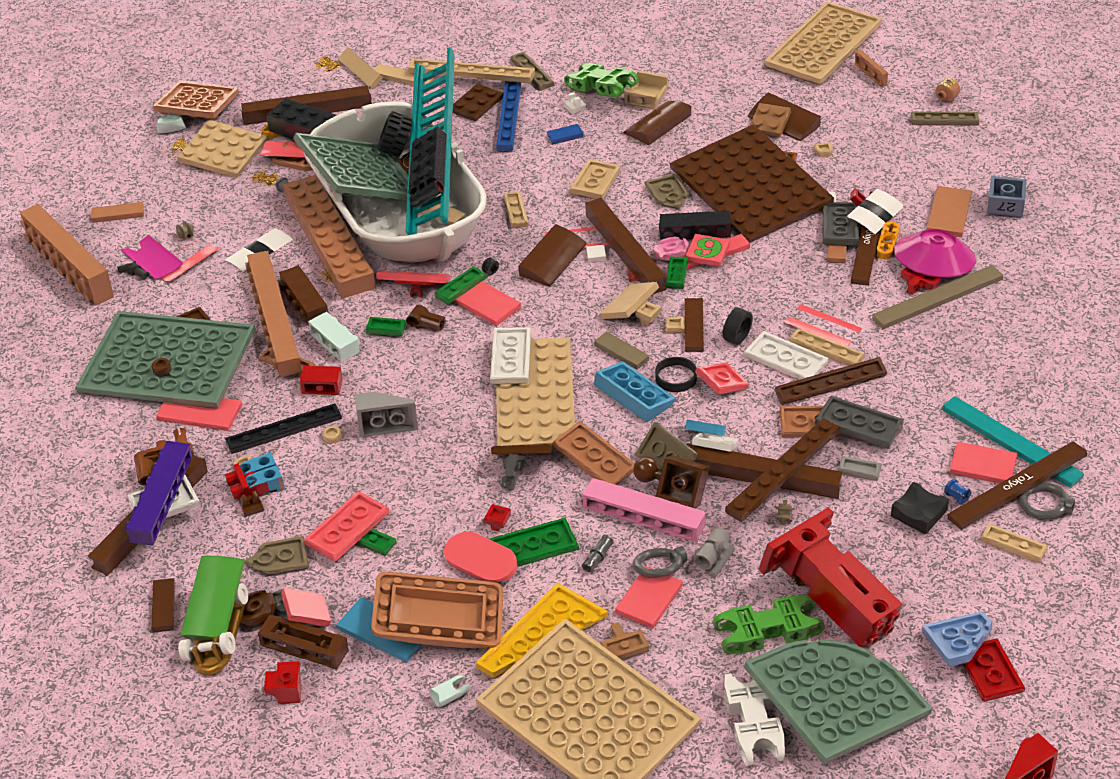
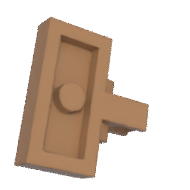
[601,622,649,660]

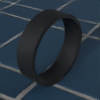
[655,357,697,392]

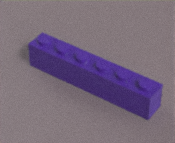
[125,441,192,546]

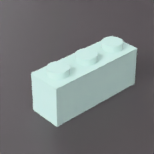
[308,312,360,362]

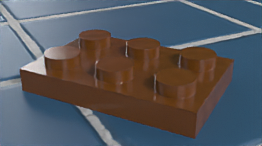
[453,83,503,122]

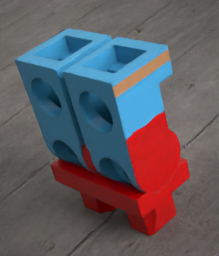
[225,452,285,500]

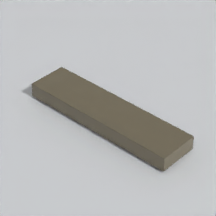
[510,52,554,91]
[911,111,979,126]

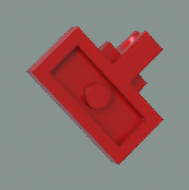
[900,267,942,295]

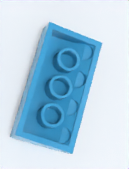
[594,361,676,422]

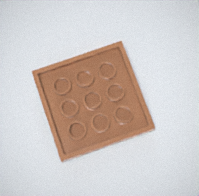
[153,81,239,120]

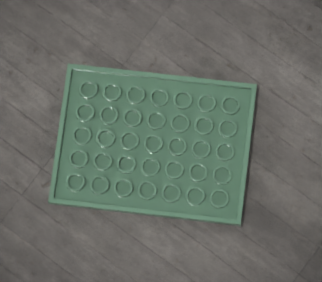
[75,311,256,408]

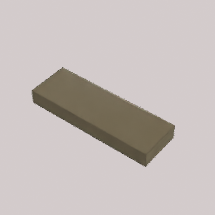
[594,331,649,370]

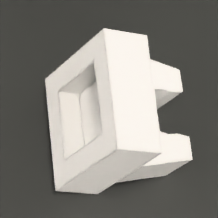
[564,92,586,114]

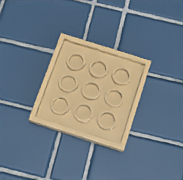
[177,120,268,178]

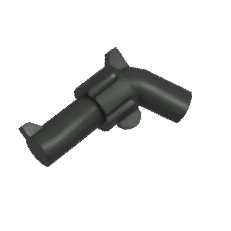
[117,261,150,280]

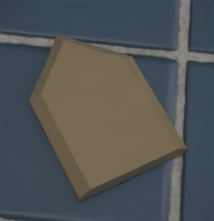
[644,174,689,209]
[245,536,309,575]

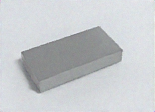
[838,456,882,481]

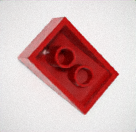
[1005,733,1058,779]

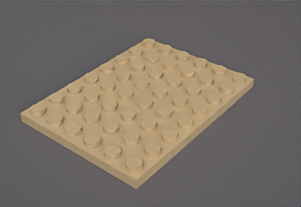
[476,619,701,779]

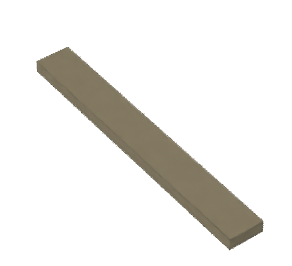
[872,265,1003,329]

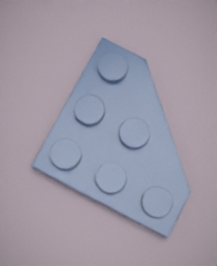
[922,611,992,667]

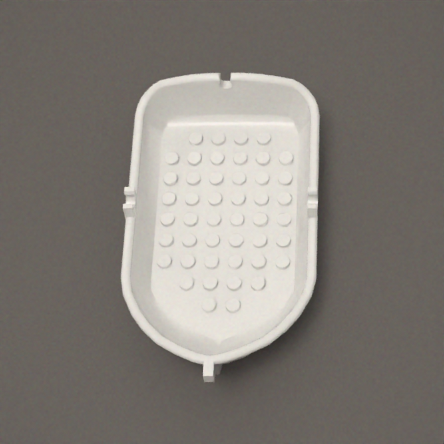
[304,101,487,263]

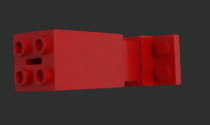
[758,507,903,648]

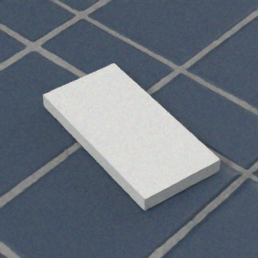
[490,327,531,384]
[744,331,829,380]

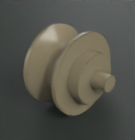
[175,221,194,240]
[773,500,795,525]

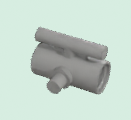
[694,528,735,578]

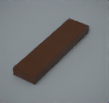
[685,298,704,352]

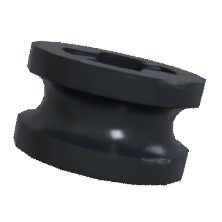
[482,257,499,275]

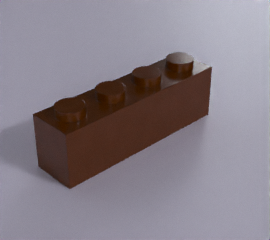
[278,265,328,325]

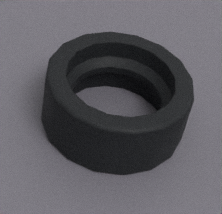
[722,307,753,345]

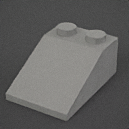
[355,392,418,437]

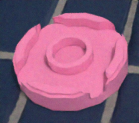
[654,237,689,260]

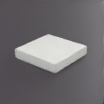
[692,432,739,452]

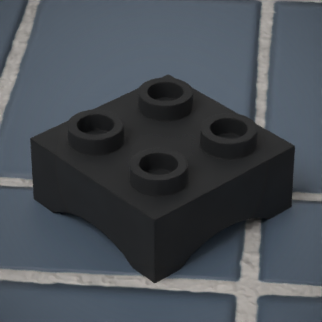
[891,481,949,534]

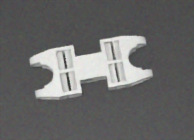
[724,673,785,766]

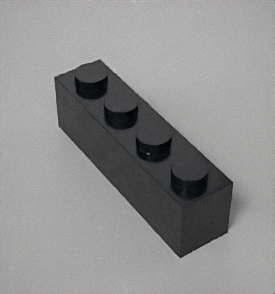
[659,211,732,240]

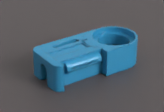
[685,419,726,436]

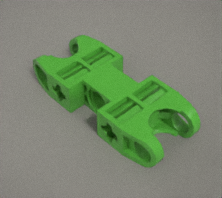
[564,63,639,97]
[712,595,825,654]

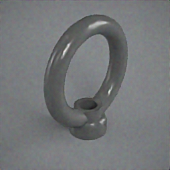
[1019,482,1075,519]
[633,546,688,578]

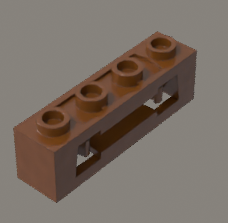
[258,614,349,669]

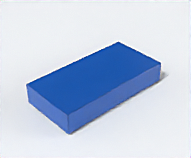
[547,124,583,145]

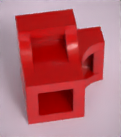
[264,661,302,704]

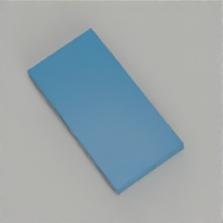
[336,597,422,663]

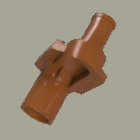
[134,428,194,486]

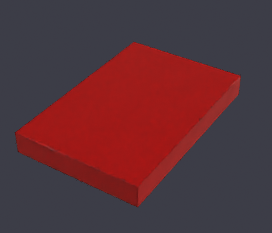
[962,638,1025,702]

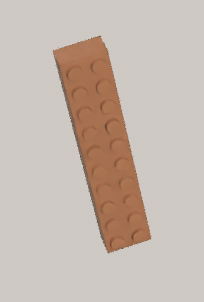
[283,175,376,299]

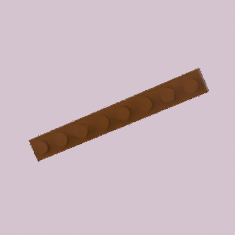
[725,418,840,522]

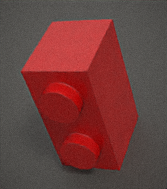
[300,366,343,395]

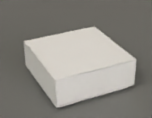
[586,245,606,263]

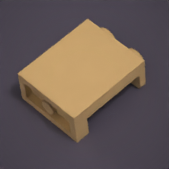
[624,70,668,110]

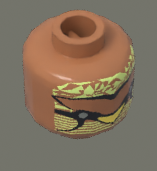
[936,78,960,102]

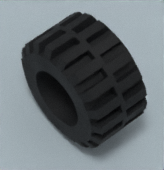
[378,111,412,158]

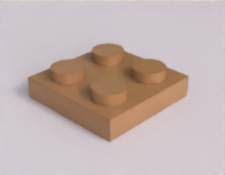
[750,103,791,137]

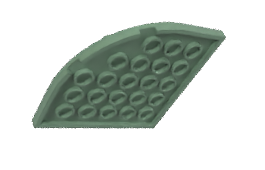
[744,639,933,764]

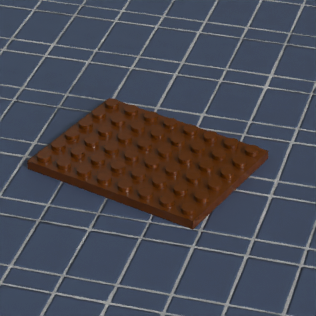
[670,124,834,243]

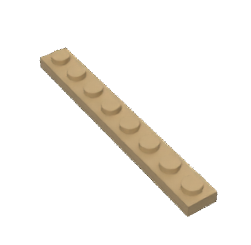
[408,58,535,83]

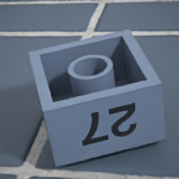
[987,176,1027,217]

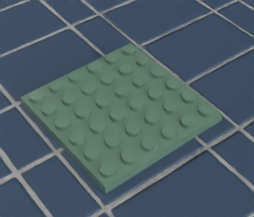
[293,133,408,201]

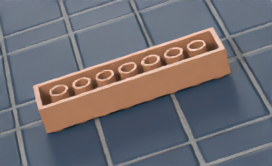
[20,204,114,306]

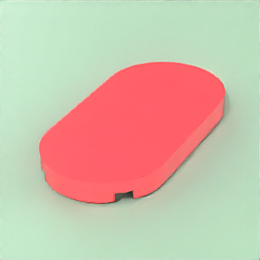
[444,532,517,583]

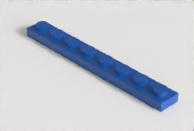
[496,81,522,151]

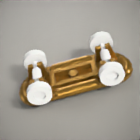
[178,583,248,675]

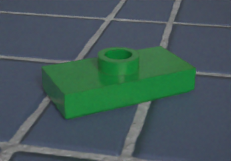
[666,257,688,289]
[366,317,406,337]

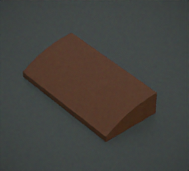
[748,92,821,142]
[624,101,691,145]
[518,224,586,287]

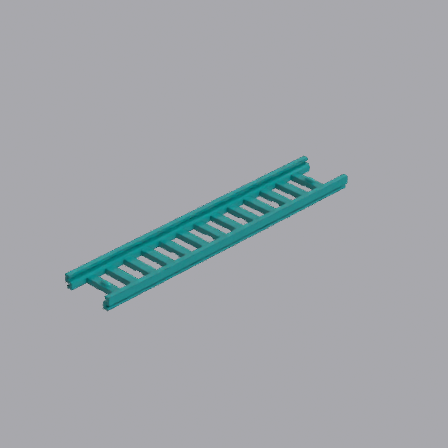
[405,47,455,236]

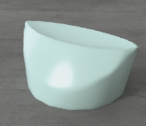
[157,115,186,134]

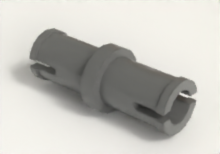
[582,535,614,573]

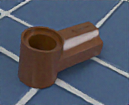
[406,305,446,331]

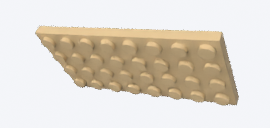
[765,1,882,85]
[496,337,575,448]

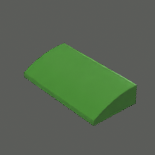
[180,555,245,641]

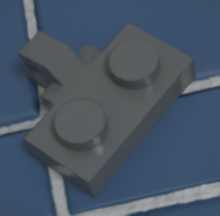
[501,454,527,490]

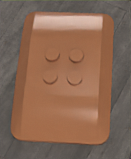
[371,571,503,648]

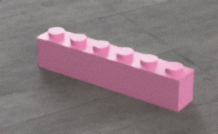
[583,478,706,542]

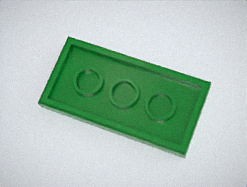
[489,518,579,567]

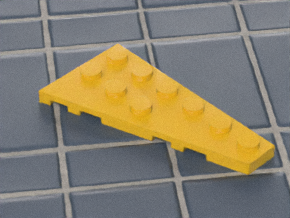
[476,582,608,678]

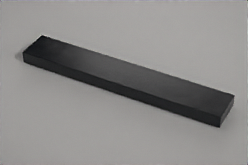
[225,403,342,454]

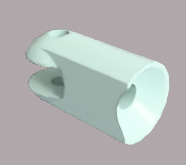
[430,675,470,708]

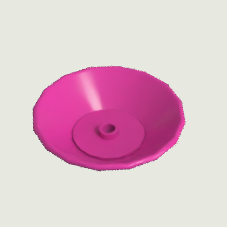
[894,229,976,278]

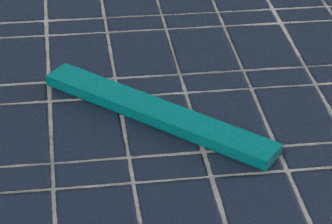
[942,396,1084,488]

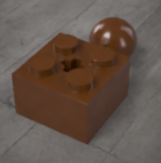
[633,455,710,508]

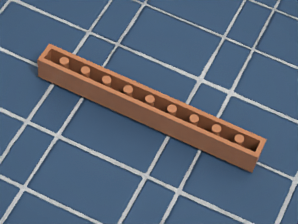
[245,251,302,377]

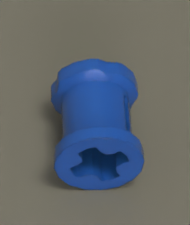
[944,479,971,505]

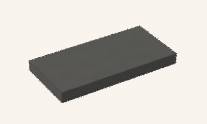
[822,202,859,246]
[815,396,904,449]

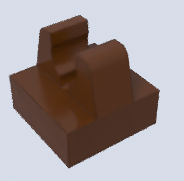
[239,491,264,517]

